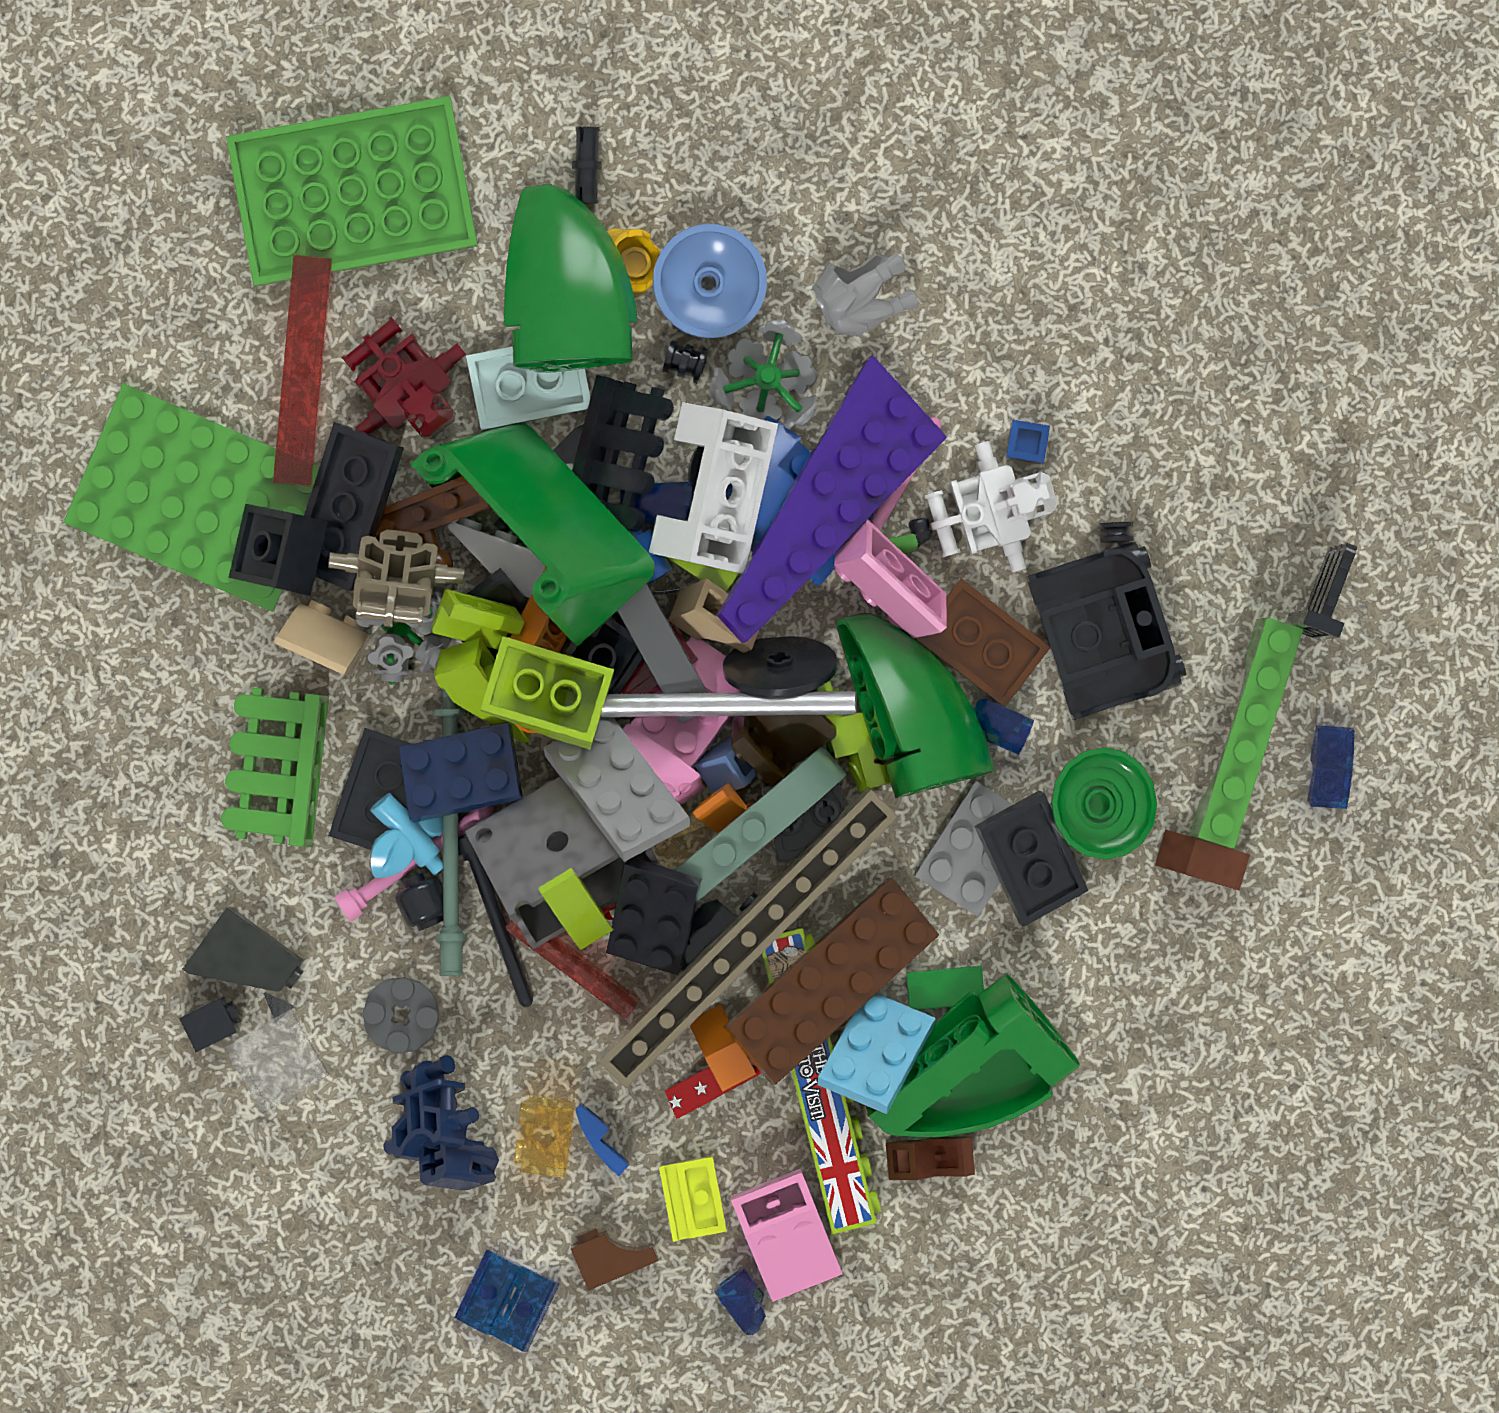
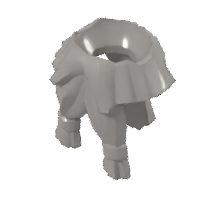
[812,253,918,337]

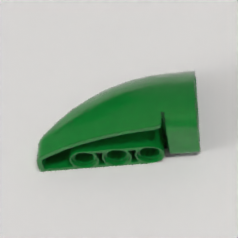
[504,184,637,373]
[835,613,995,799]
[866,973,1080,1137]

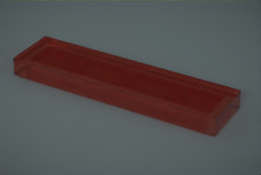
[505,919,641,1019]

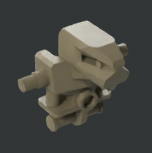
[329,529,464,627]

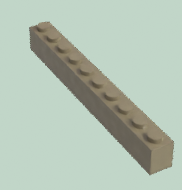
[597,787,898,1088]

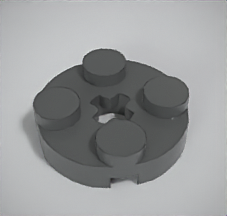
[362,977,439,1054]

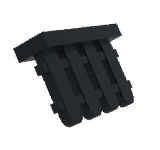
[572,375,674,532]
[1285,542,1357,640]

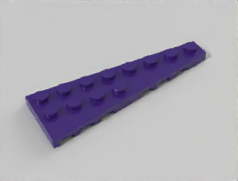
[716,355,947,643]

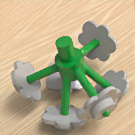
[710,319,818,429]

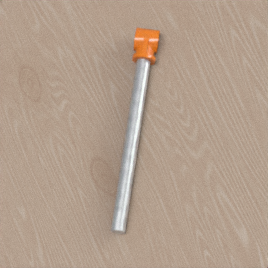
[515,691,857,733]

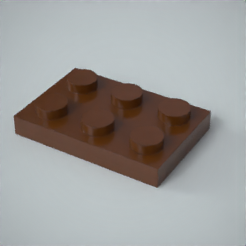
[915,578,1050,707]

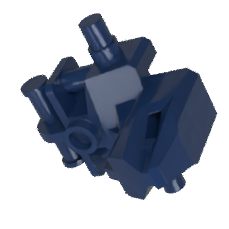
[383,1055,499,1191]

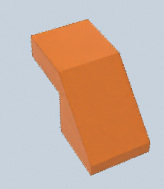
[692,782,756,833]
[690,1004,756,1092]

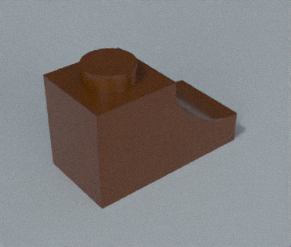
[571,1228,659,1291]

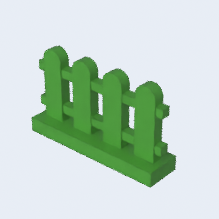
[221,688,329,847]

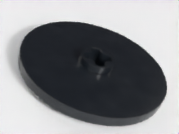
[723,636,837,696]

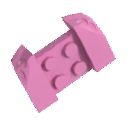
[623,637,746,804]

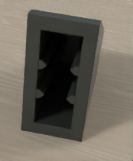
[182,906,304,992]

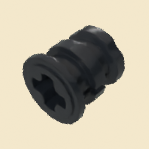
[662,340,708,384]

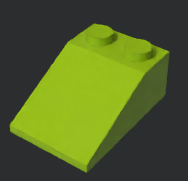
[480,636,614,750]

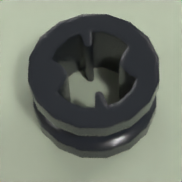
[1099,522,1134,543]

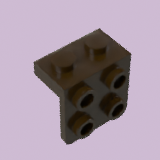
[731,715,837,788]

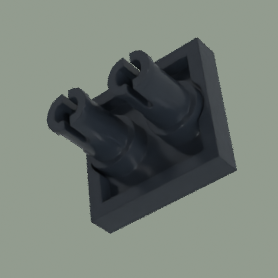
[762,783,845,861]

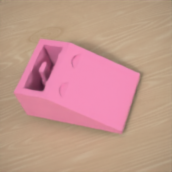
[731,1168,843,1302]

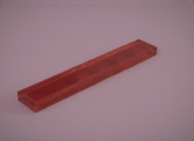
[273,255,332,487]

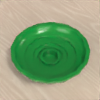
[1051,747,1157,860]

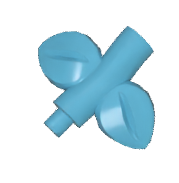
[370,793,444,878]

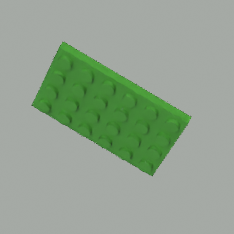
[226,96,478,287]
[63,383,319,612]

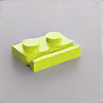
[659,1156,727,1242]

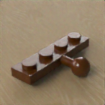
[375,476,491,568]

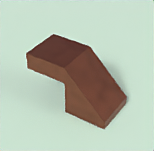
[1155,829,1250,891]
[886,1137,975,1180]

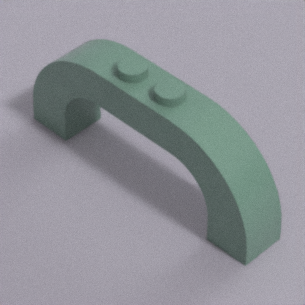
[673,746,846,901]

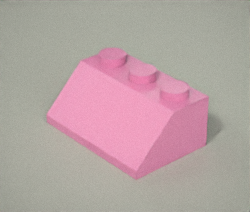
[834,519,947,638]

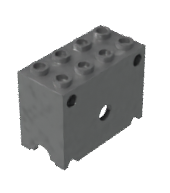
[465,777,661,949]

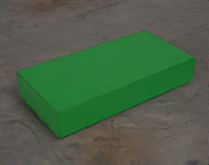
[906,965,984,1010]

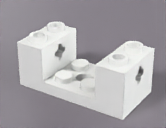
[649,402,778,574]

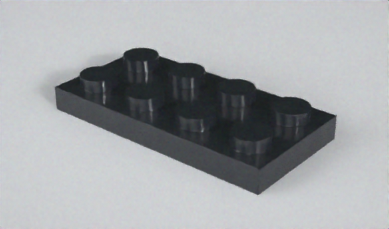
[304,422,404,591]

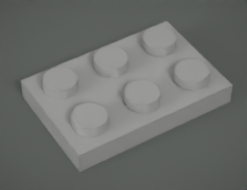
[914,781,1013,917]

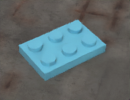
[818,993,935,1114]

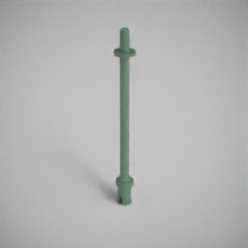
[433,689,467,976]

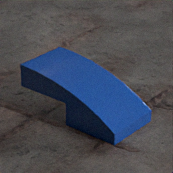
[575,1102,629,1176]

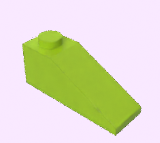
[434,638,531,743]

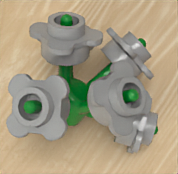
[356,588,452,685]

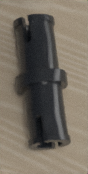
[572,126,602,204]

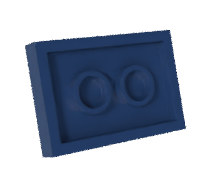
[399,723,523,823]

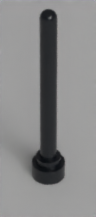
[458,837,533,1007]

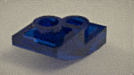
[1307,725,1355,809]

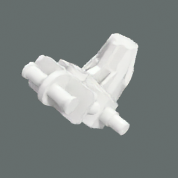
[925,441,1058,572]

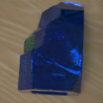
[974,698,1034,755]
[714,1267,766,1335]

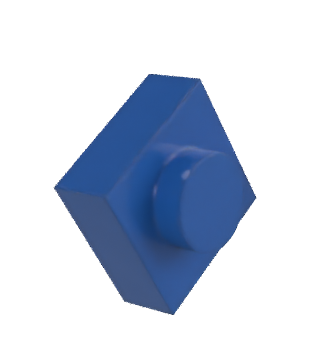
[1006,420,1050,464]

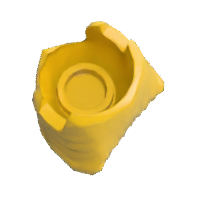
[607,228,661,298]

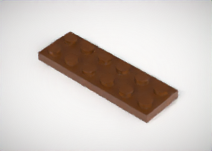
[724,877,939,1085]

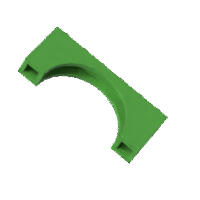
[1189,617,1303,849]

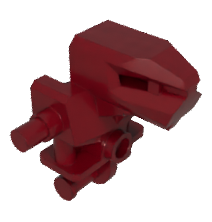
[341,317,467,440]

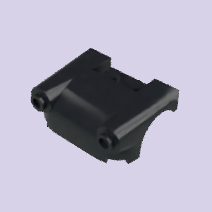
[1026,541,1186,720]

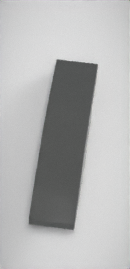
[617,584,708,724]

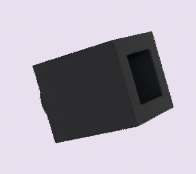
[179,996,242,1052]

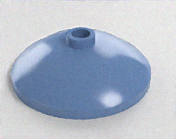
[653,224,767,339]

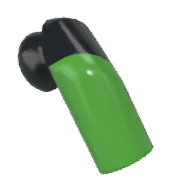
[888,518,932,554]

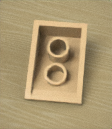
[274,600,371,676]

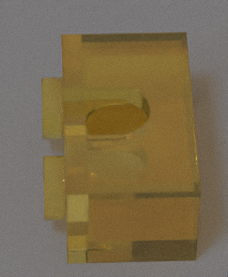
[514,1094,575,1178]

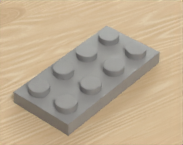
[544,717,690,862]

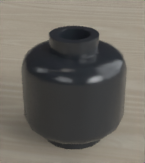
[395,872,444,931]

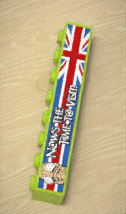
[762,927,881,1235]

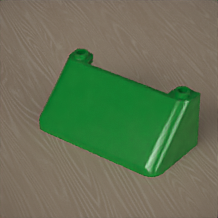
[410,423,655,647]

